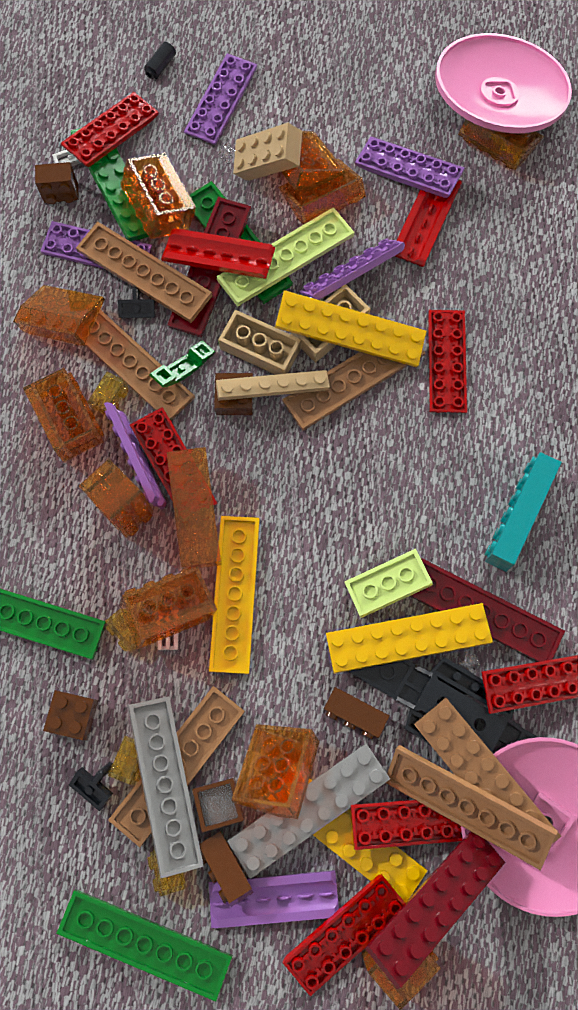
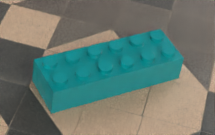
[484,452,562,572]

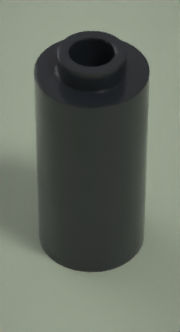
[144,41,176,79]

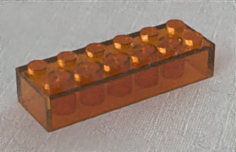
[167,447,222,570]

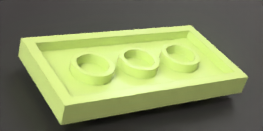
[345,549,433,618]

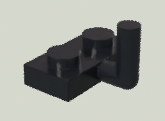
[118,287,156,318]
[68,762,114,811]

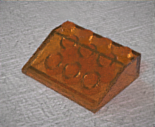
[458,119,544,170]
[281,131,345,191]
[278,158,366,225]
[13,285,105,346]
[232,724,319,819]

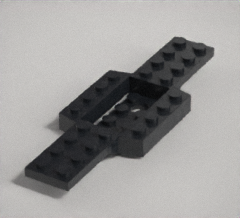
[347,657,537,754]

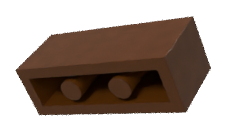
[323,687,390,740]
[199,831,253,907]

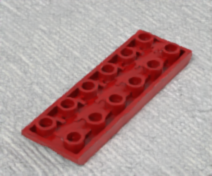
[61,92,159,167]
[395,179,463,267]
[161,228,275,279]
[428,310,467,413]
[130,407,218,522]
[481,655,578,714]
[350,800,463,850]
[282,874,405,996]

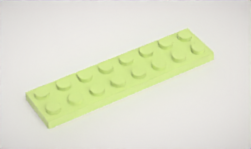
[217,207,355,307]

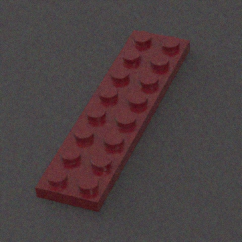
[167,197,252,338]
[409,558,565,662]
[365,831,506,989]

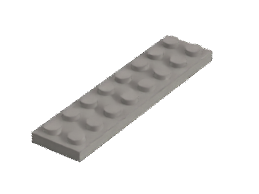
[128,696,204,878]
[227,743,390,879]

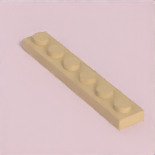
[216,370,330,401]

